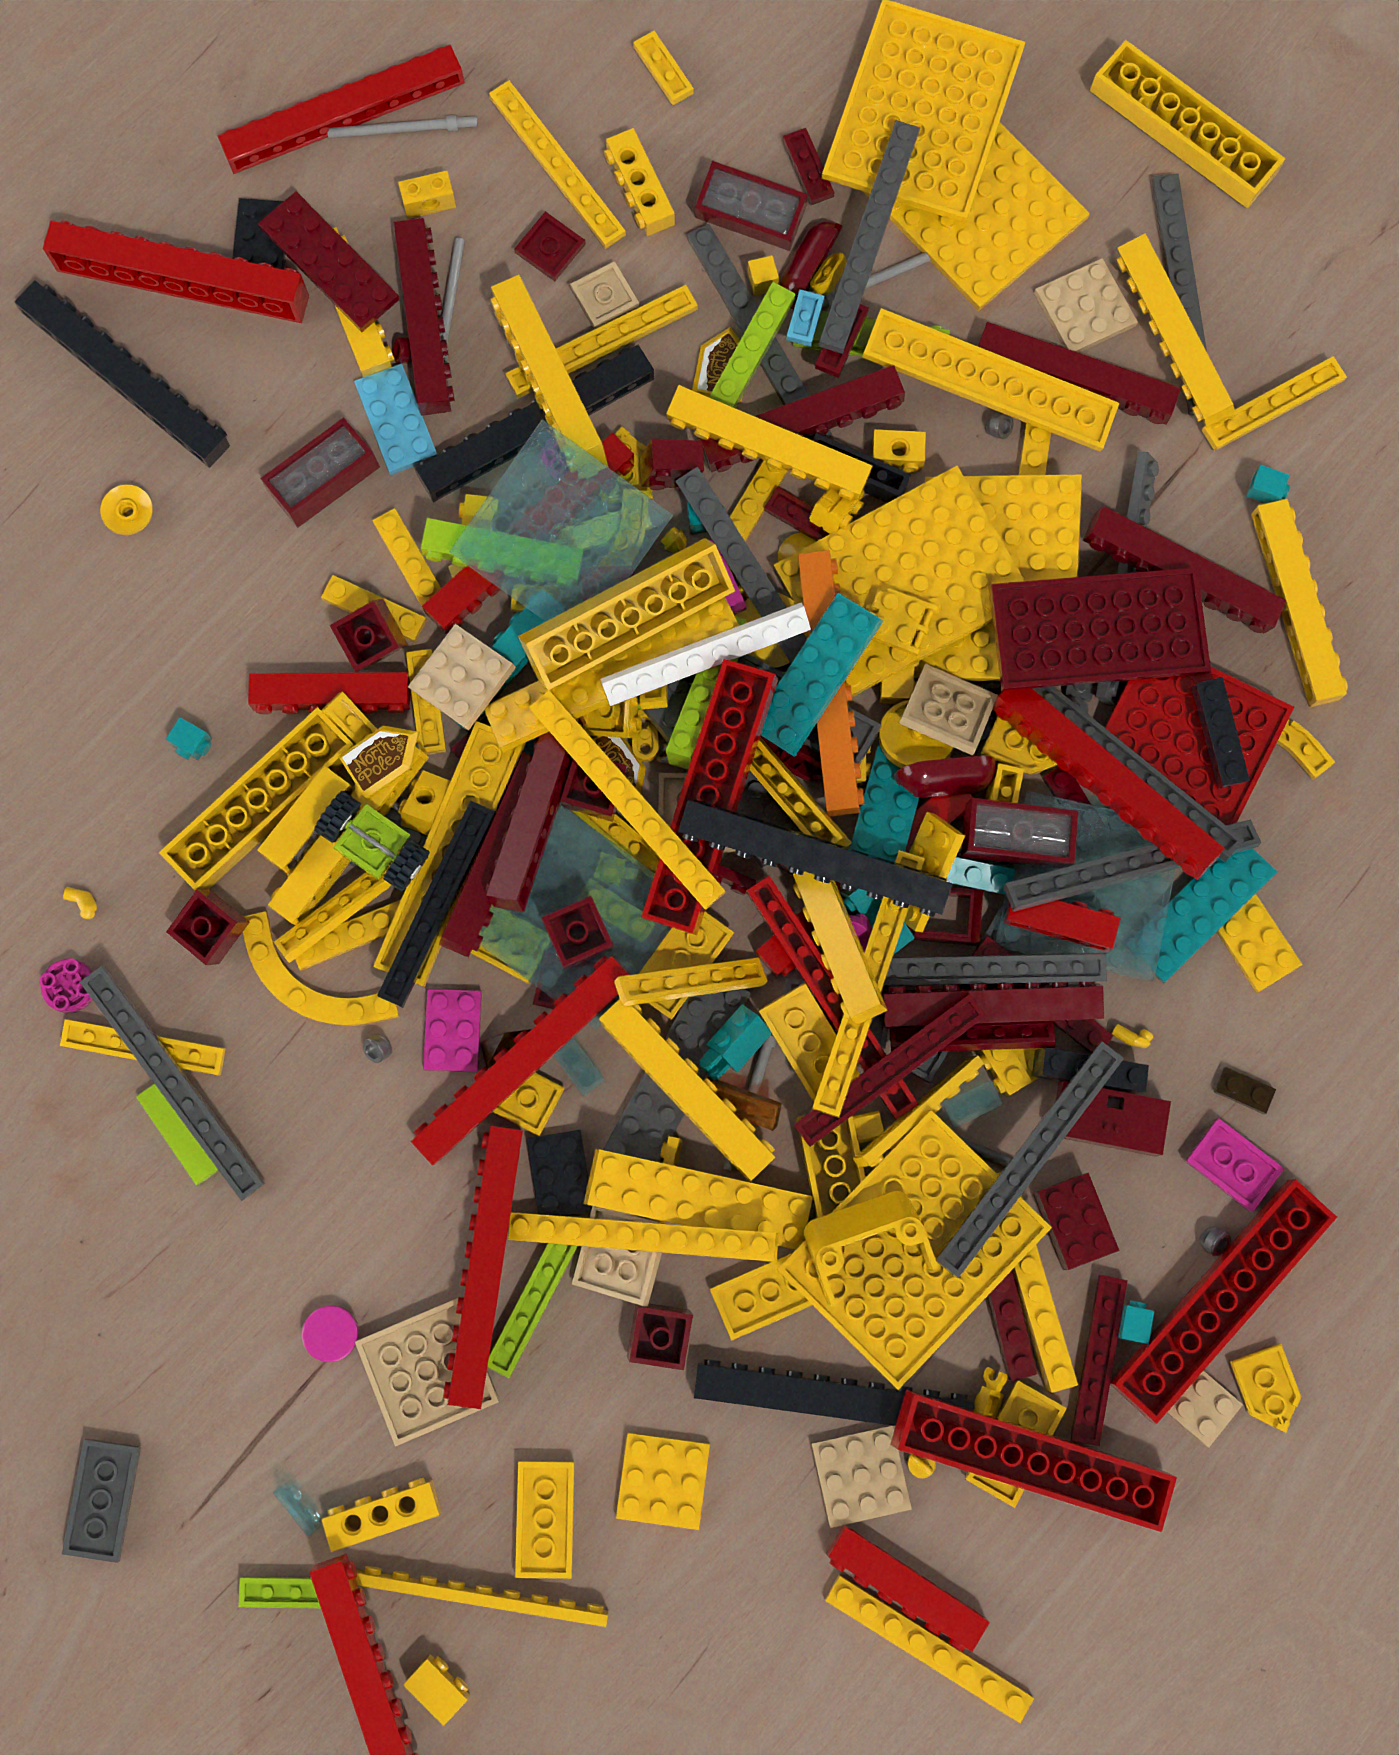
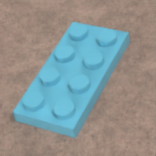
[354,364,438,475]

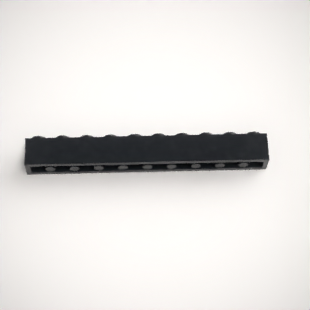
[14,280,230,468]
[415,344,654,503]
[678,797,953,917]
[694,1359,974,1426]

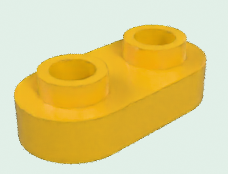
[810,252,847,295]
[632,709,659,762]

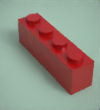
[1004,899,1121,953]

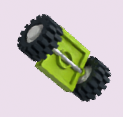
[314,791,430,892]

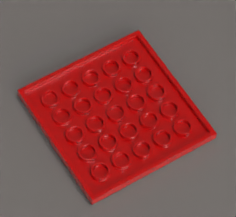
[1105,667,1294,826]

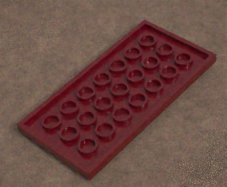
[989,568,1211,691]

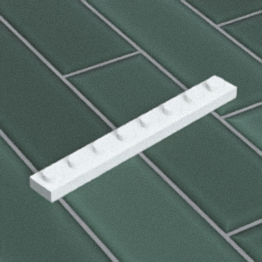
[600,603,811,706]

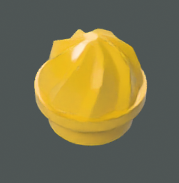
[660,526,687,553]

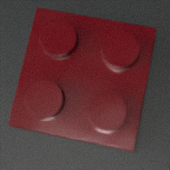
[514,211,586,282]

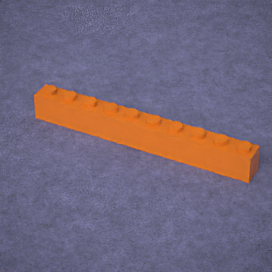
[798,550,865,817]

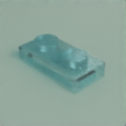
[554,1037,605,1097]
[942,1080,1003,1128]
[273,1482,321,1536]

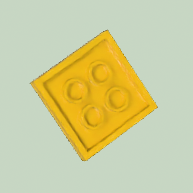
[616,1432,710,1530]

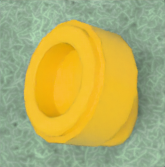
[907,1454,936,1479]

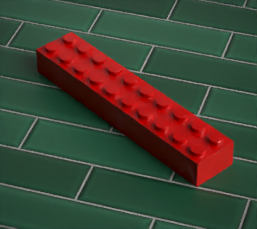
[42,220,309,324]
[641,659,778,936]
[1110,1179,1337,1424]
[890,1390,1177,1532]

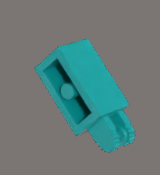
[699,1005,772,1080]

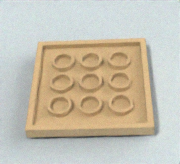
[355,1298,500,1447]

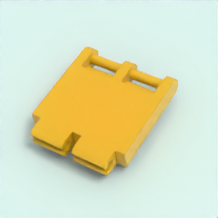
[869,588,938,656]

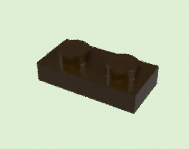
[1214,1067,1276,1114]

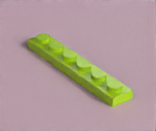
[488,1243,578,1378]

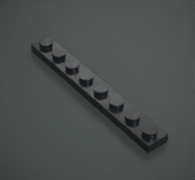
[377,800,496,1008]

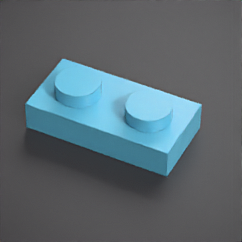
[786,290,824,347]

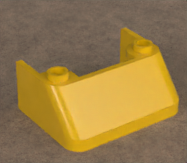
[804,1191,938,1306]

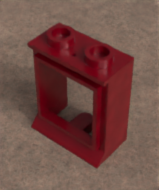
[908,887,984,946]

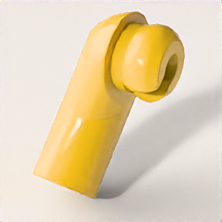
[63,887,97,919]
[1112,1024,1153,1048]

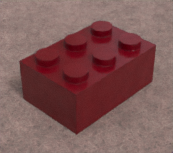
[1033,1172,1120,1270]

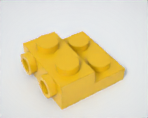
[583,695,642,738]
[979,1048,1041,1097]

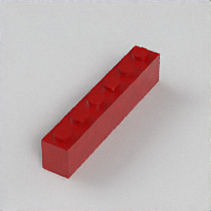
[248,672,411,714]
[826,1525,990,1652]

